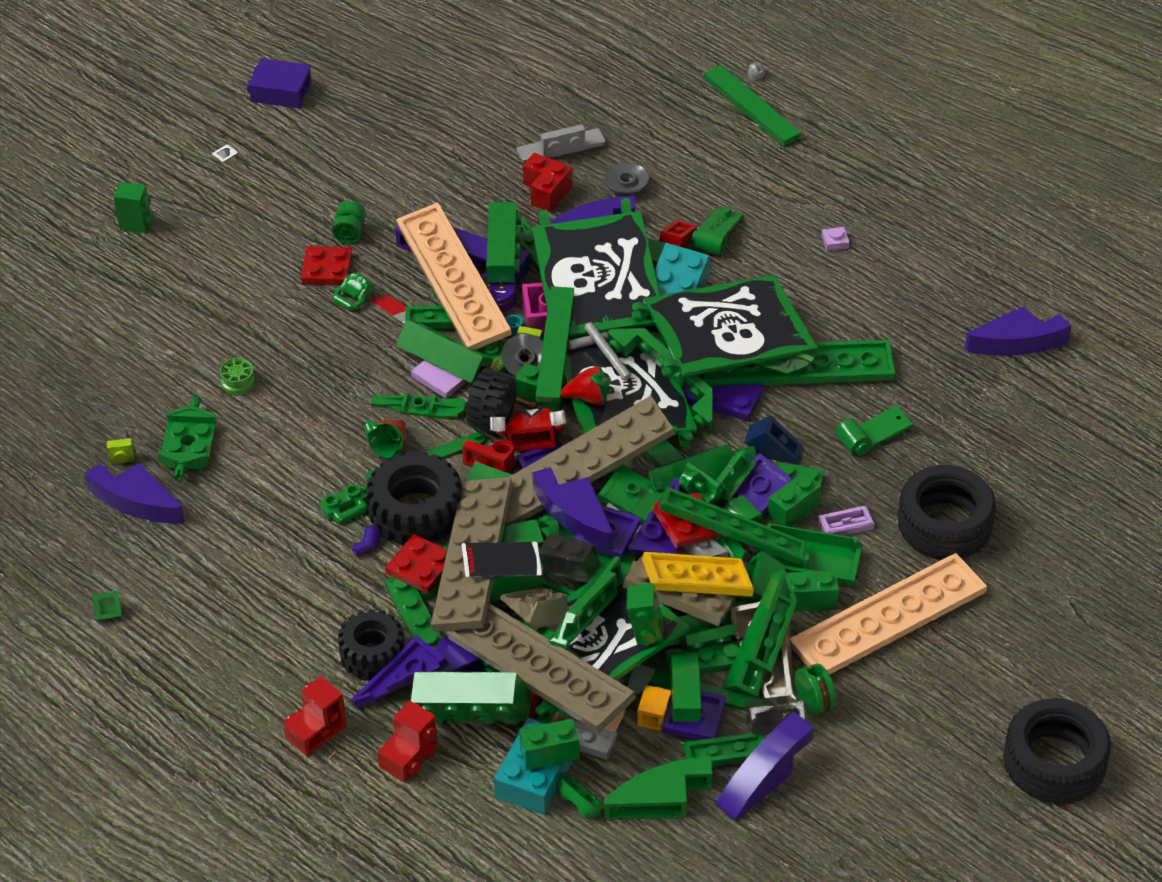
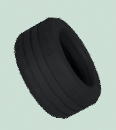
[898,465,996,560]
[1003,698,1111,803]

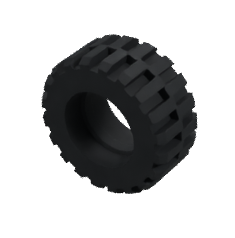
[366,451,462,545]

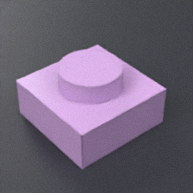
[822,227,849,251]

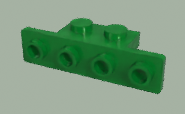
[666,600,746,649]

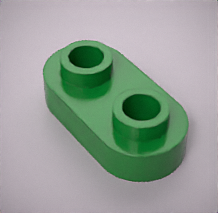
[556,775,604,818]

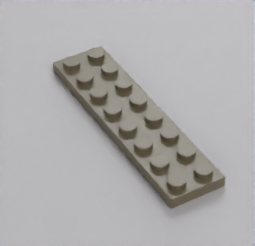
[505,396,675,525]
[431,477,513,632]
[446,603,636,733]

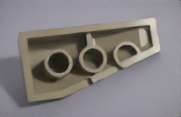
[730,602,794,703]

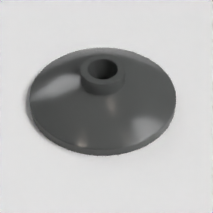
[604,162,649,194]
[501,334,543,377]

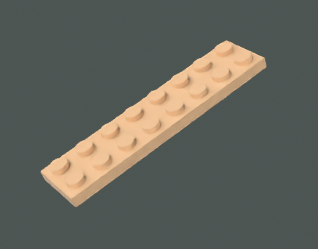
[396,203,512,350]
[790,553,987,674]

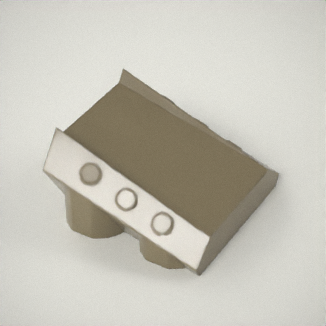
[500,587,569,632]

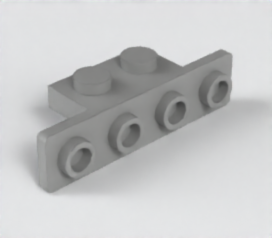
[517,124,605,164]

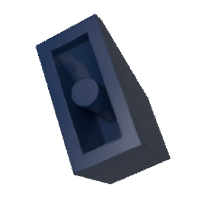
[744,415,803,464]

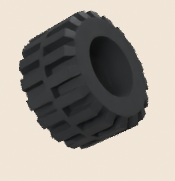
[466,368,517,434]
[338,609,405,680]

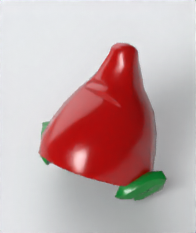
[561,366,612,406]
[365,420,407,460]

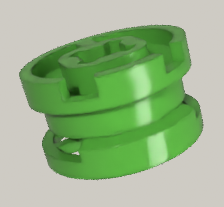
[220,358,255,395]

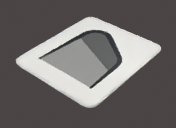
[212,145,238,162]

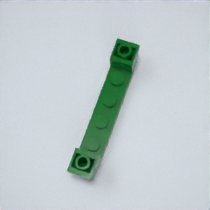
[607,328,713,432]

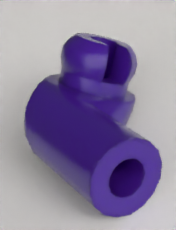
[351,525,381,557]

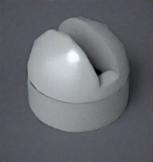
[748,62,765,81]

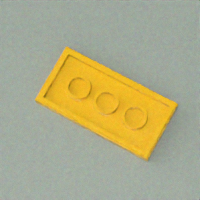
[642,552,754,597]

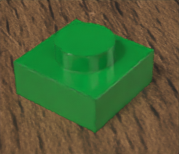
[92,590,122,620]

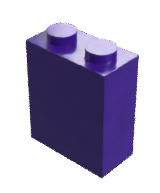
[247,58,312,109]

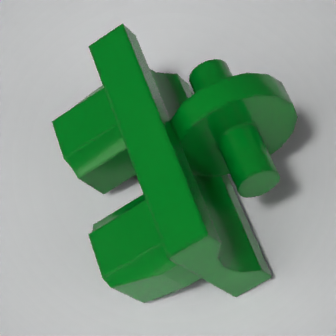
[679,462,724,504]

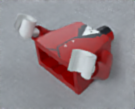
[490,407,566,451]

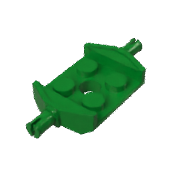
[158,395,217,482]

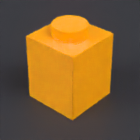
[637,685,671,731]

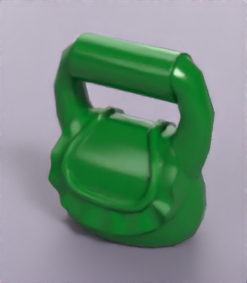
[333,272,375,311]

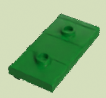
[597,464,682,548]
[756,523,863,586]

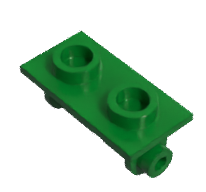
[716,450,756,501]

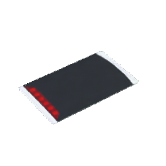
[462,542,542,577]

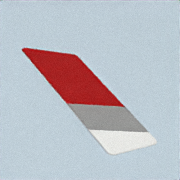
[370,295,406,324]

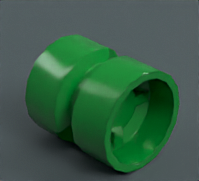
[332,201,366,244]

